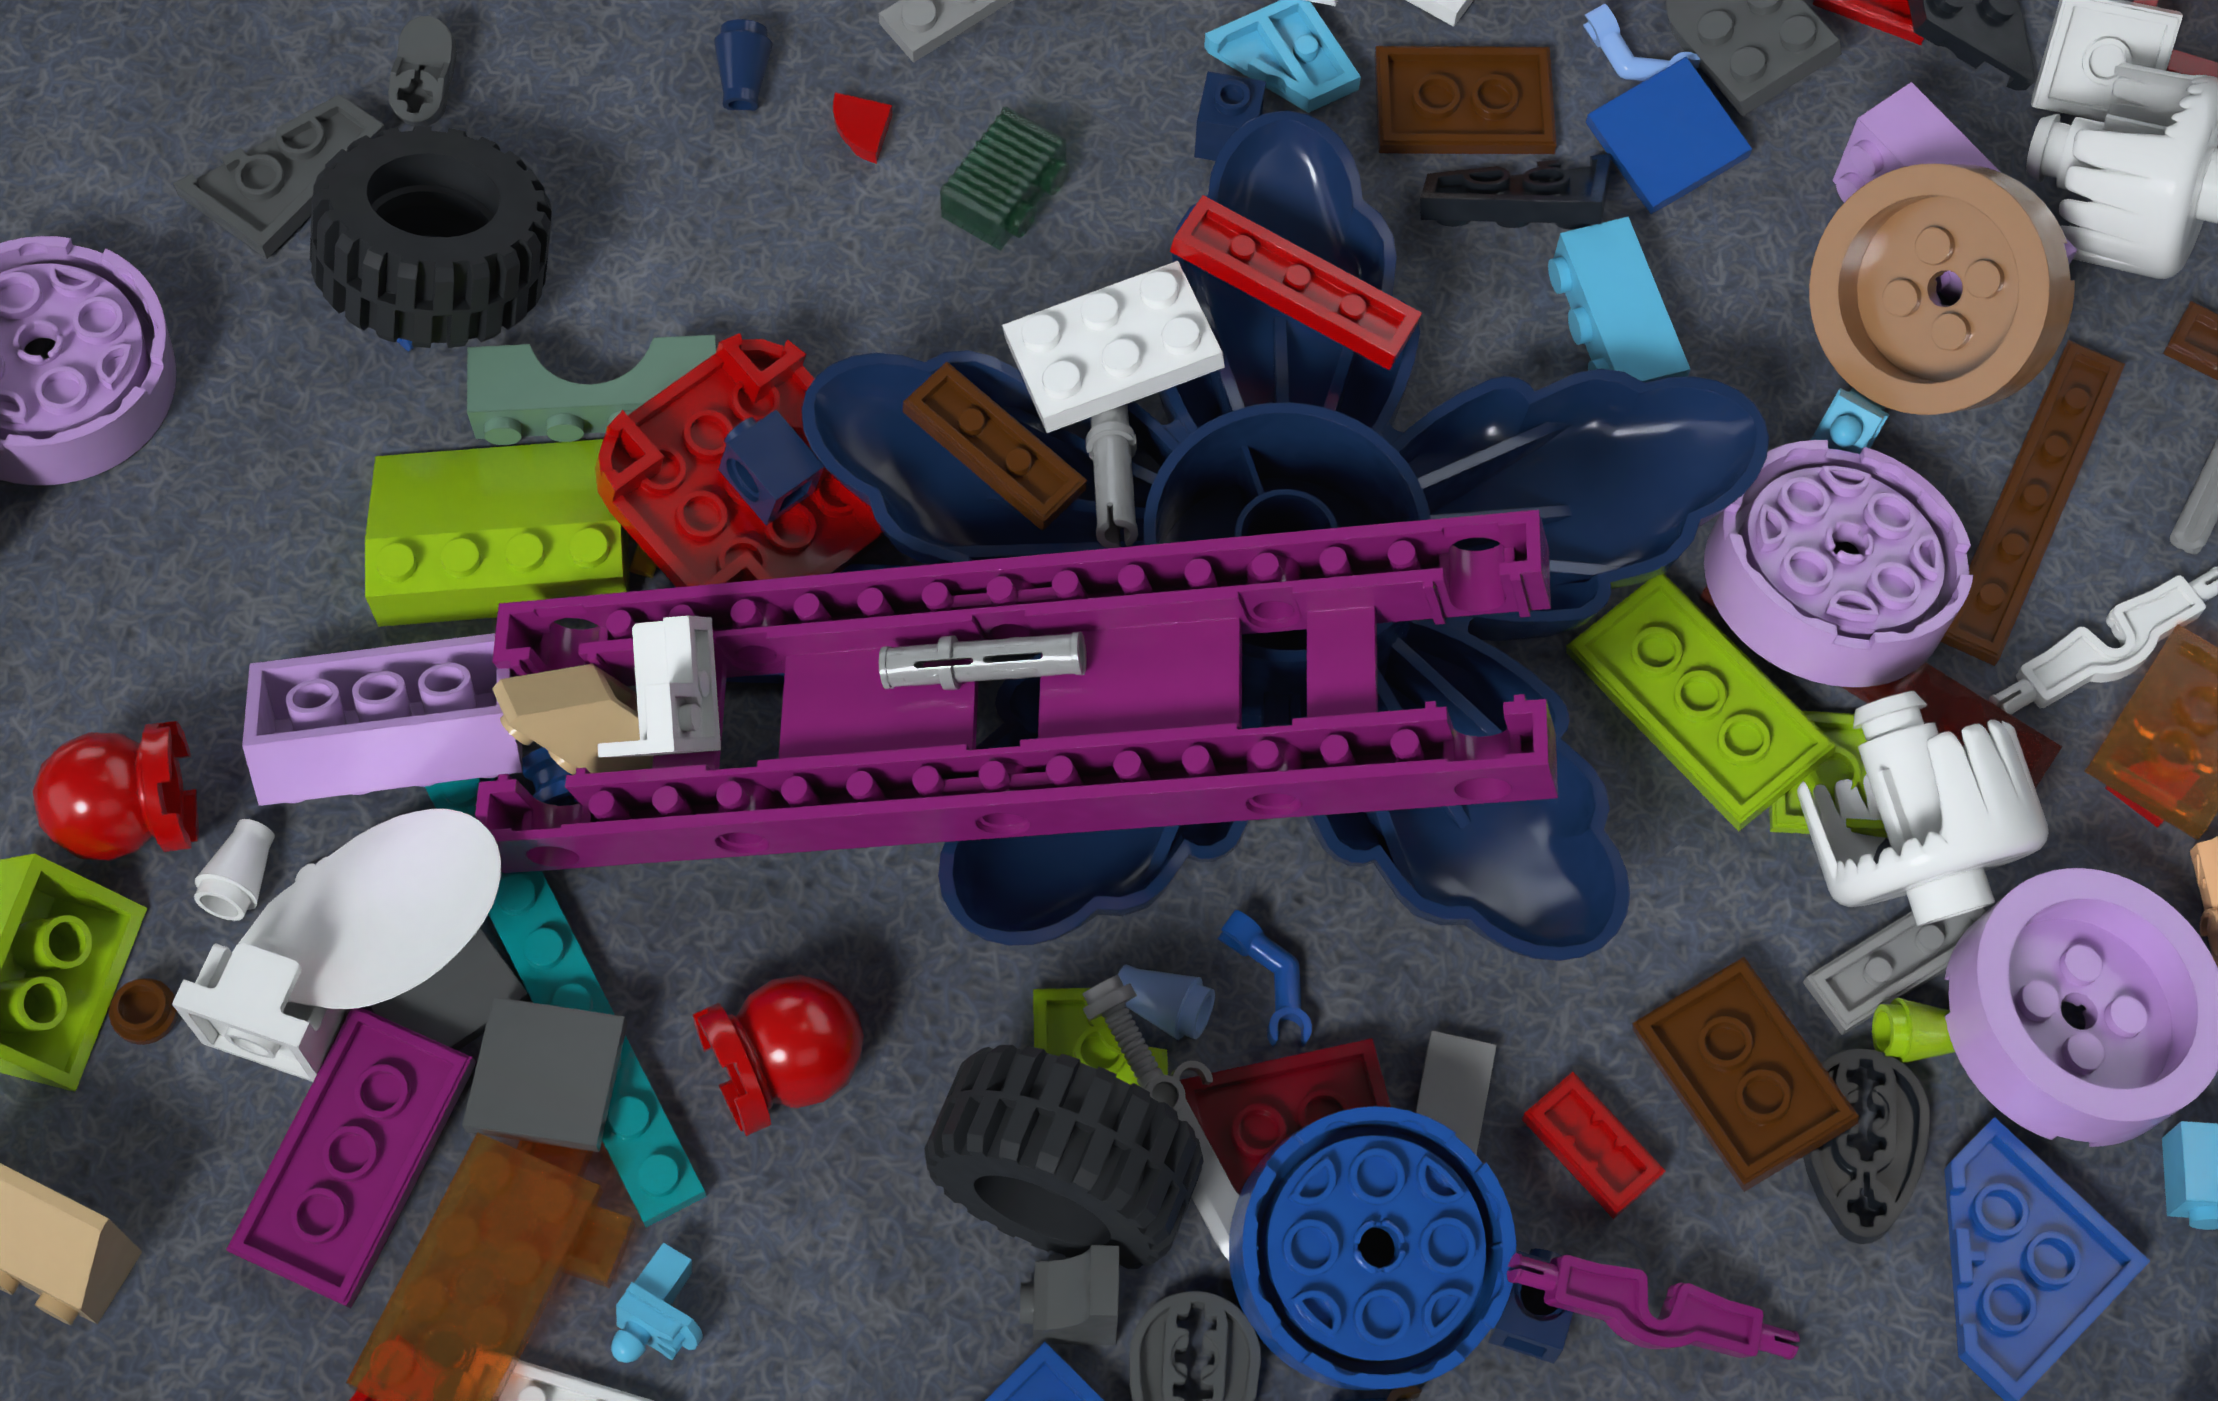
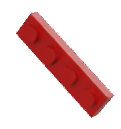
[1170,195,1422,370]

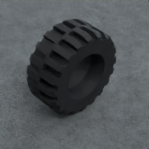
[310,126,552,348]
[924,1045,1204,1269]

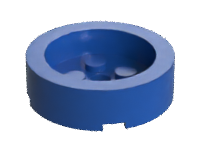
[1229,1106,1517,1391]

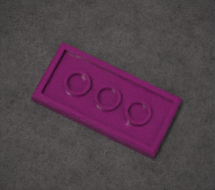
[226,1008,477,1308]

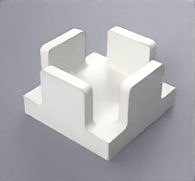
[172,943,350,1082]

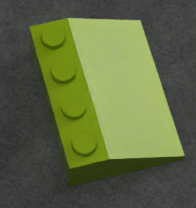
[365,439,630,627]

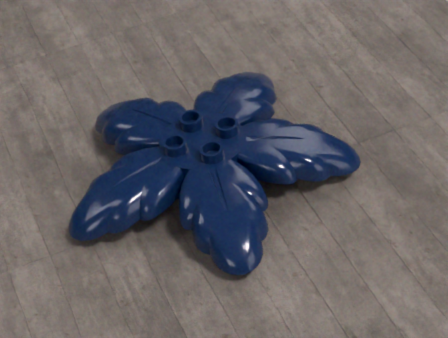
[802,110,1769,961]

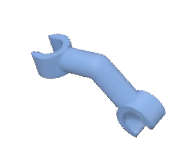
[1583,4,1700,81]

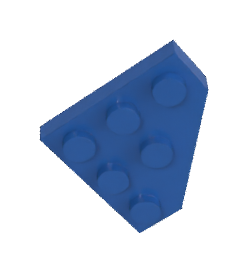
[1944,1117,2150,1401]

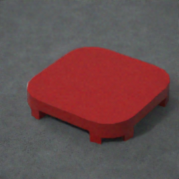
[595,333,884,587]

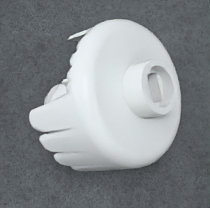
[2026,63,2218,279]
[1797,691,2049,926]

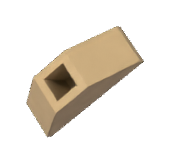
[492,664,653,775]

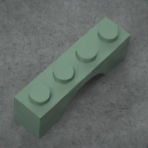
[467,335,717,445]

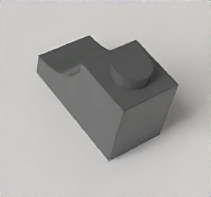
[1020,1245,1119,1345]

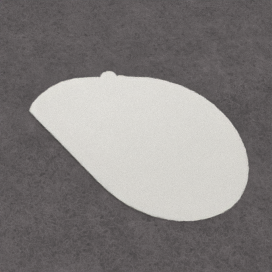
[232,809,501,1009]

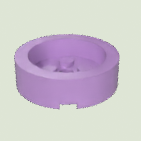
[0,236,176,485]
[1704,440,1973,687]
[1944,868,2218,1147]

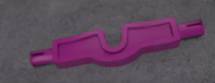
[1507,1253,1800,1360]

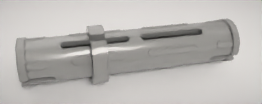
[1086,403,1138,548]
[879,632,1087,690]

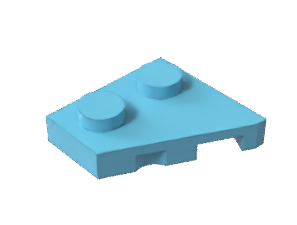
[1204,0,1361,113]

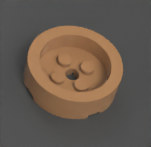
[1809,164,2075,415]

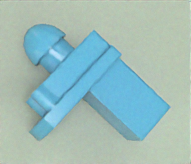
[1810,388,1889,454]
[611,1243,703,1363]

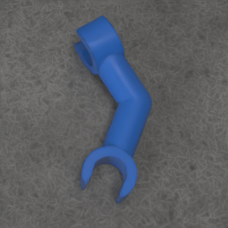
[1218,909,1312,1047]

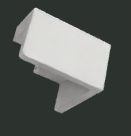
[598,616,721,758]

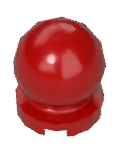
[33,721,199,860]
[692,975,864,1136]

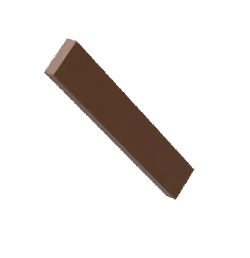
[1940,340,2125,666]

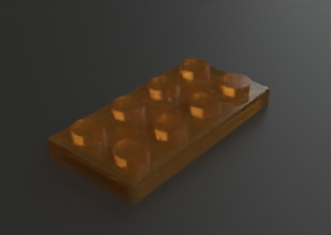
[346,1132,603,1401]

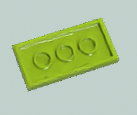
[1566,573,1836,831]

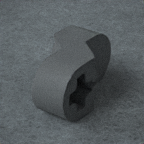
[388,16,457,126]

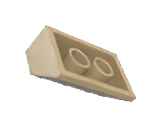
[0,1163,142,1325]

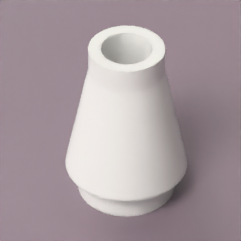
[194,819,275,921]

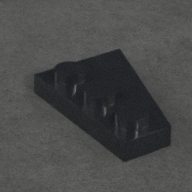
[1420,154,1611,230]

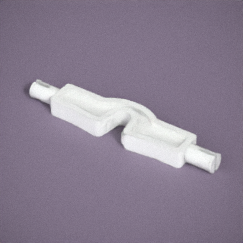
[1989,567,2218,720]

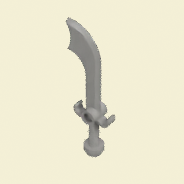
[1083,975,1239,1261]

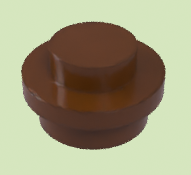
[109,978,178,1045]

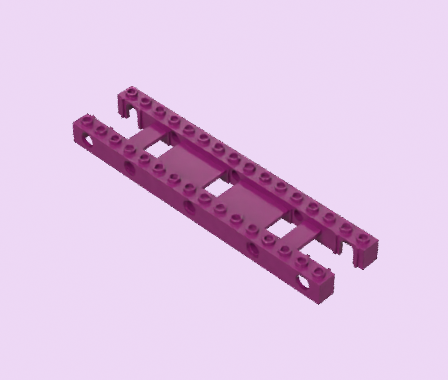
[475,510,1558,873]

